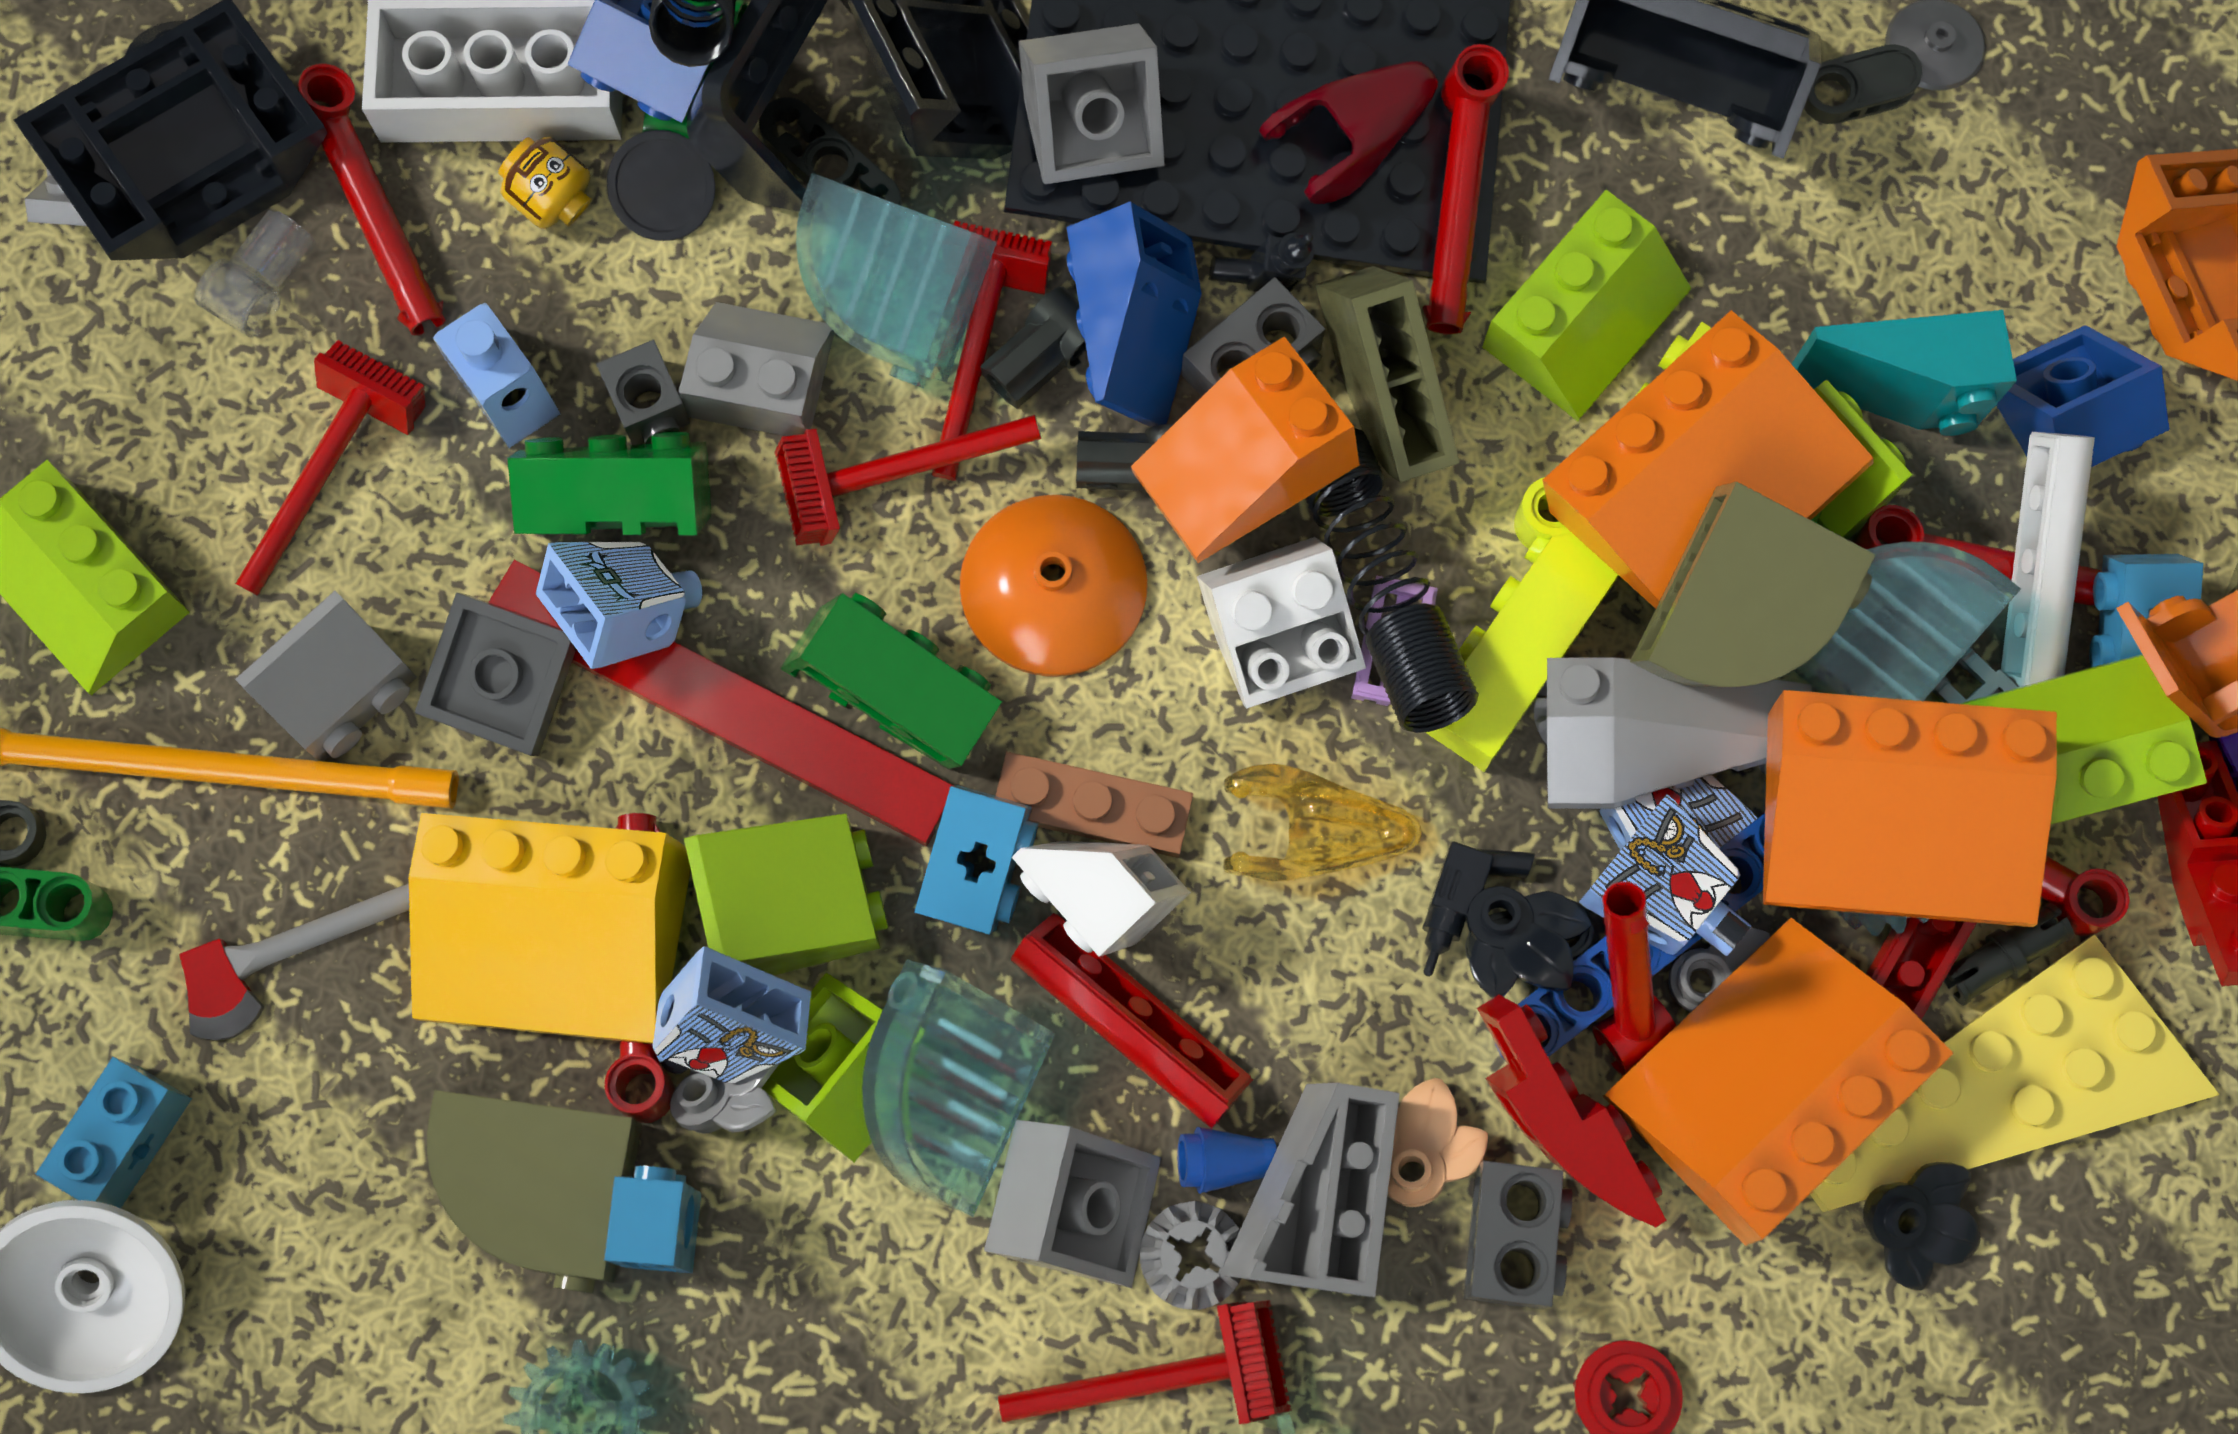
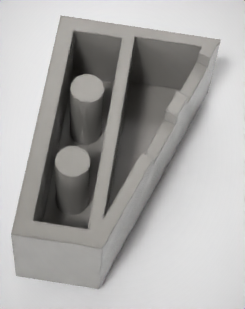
[1220,1083,1400,1297]

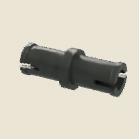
[1944,903,2075,1006]

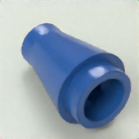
[1177,1127,1277,1194]

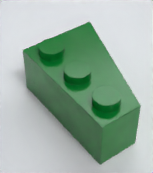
[507,432,711,535]
[780,593,1002,770]

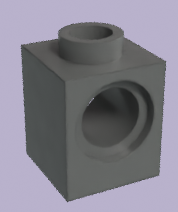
[596,339,691,445]

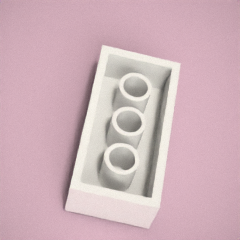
[362,0,623,143]

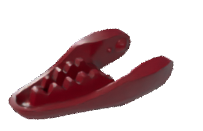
[1259,61,1438,204]

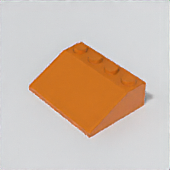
[1542,310,1874,609]
[1763,690,2057,927]
[1603,918,1954,1246]

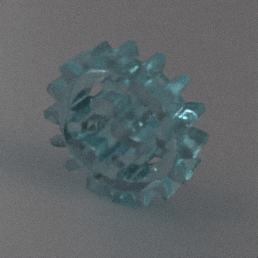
[504,1340,657,1434]

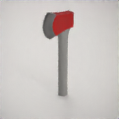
[179,883,409,1041]

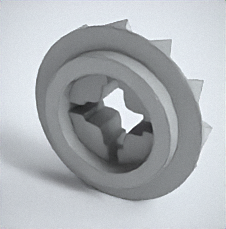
[1140,1201,1241,1310]

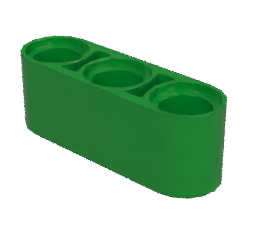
[0,867,113,941]

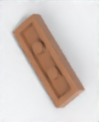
[996,751,1193,858]

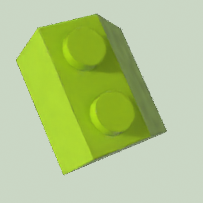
[762,972,938,1163]

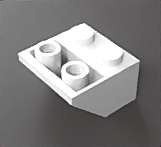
[1197,537,1366,709]
[1012,841,1191,957]

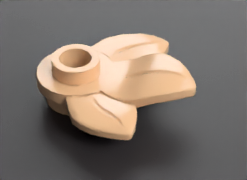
[1387,1078,1488,1207]

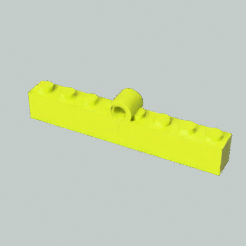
[1425,322,1711,772]

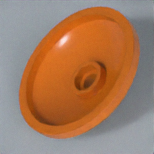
[960,495,1147,676]

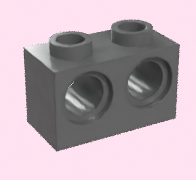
[1181,277,1325,396]
[1463,1161,1573,1309]

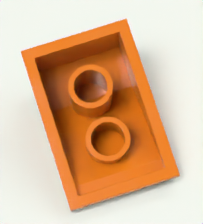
[1131,336,1360,563]

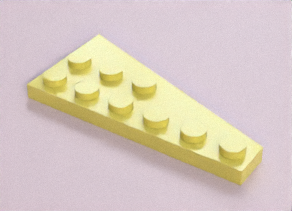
[1810,934,2220,1212]

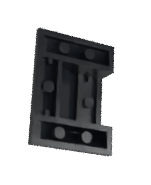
[13,0,328,261]
[847,0,1029,160]

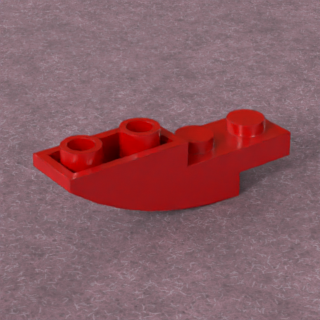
[2157,741,2238,987]
[1477,995,1667,1228]

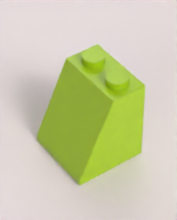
[684,814,889,976]

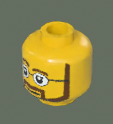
[498,137,592,229]

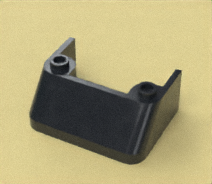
[686,0,853,215]
[1548,0,1821,159]

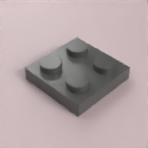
[414,592,576,756]

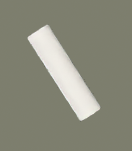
[2001,432,2095,687]

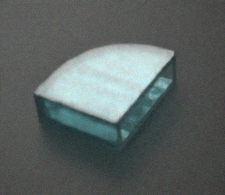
[796,173,997,388]
[1793,542,2021,701]
[862,959,1056,1217]

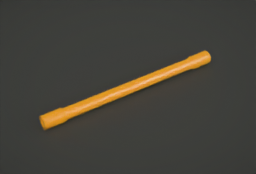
[0,728,459,809]

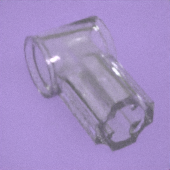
[195,210,316,338]

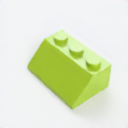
[1482,189,1691,421]
[0,460,190,696]
[1960,654,2207,825]

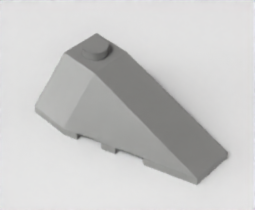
[1547,657,1812,809]

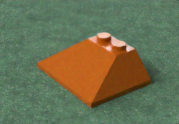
[2116,149,2238,381]

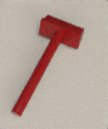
[931,221,1052,481]
[235,340,425,596]
[774,415,1042,546]
[998,1300,1292,1425]

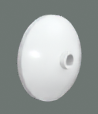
[0,1200,185,1393]

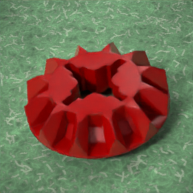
[1573,1340,1683,1434]

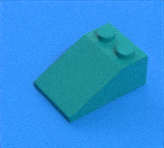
[1791,310,2017,436]

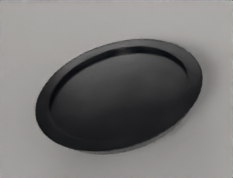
[607,130,715,241]

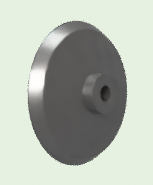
[1885,0,1986,90]

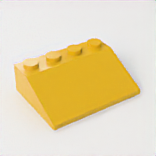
[409,813,691,1044]

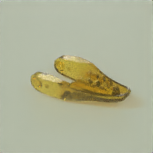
[1223,763,1421,882]

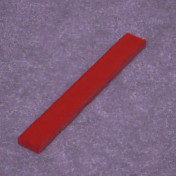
[489,559,953,847]

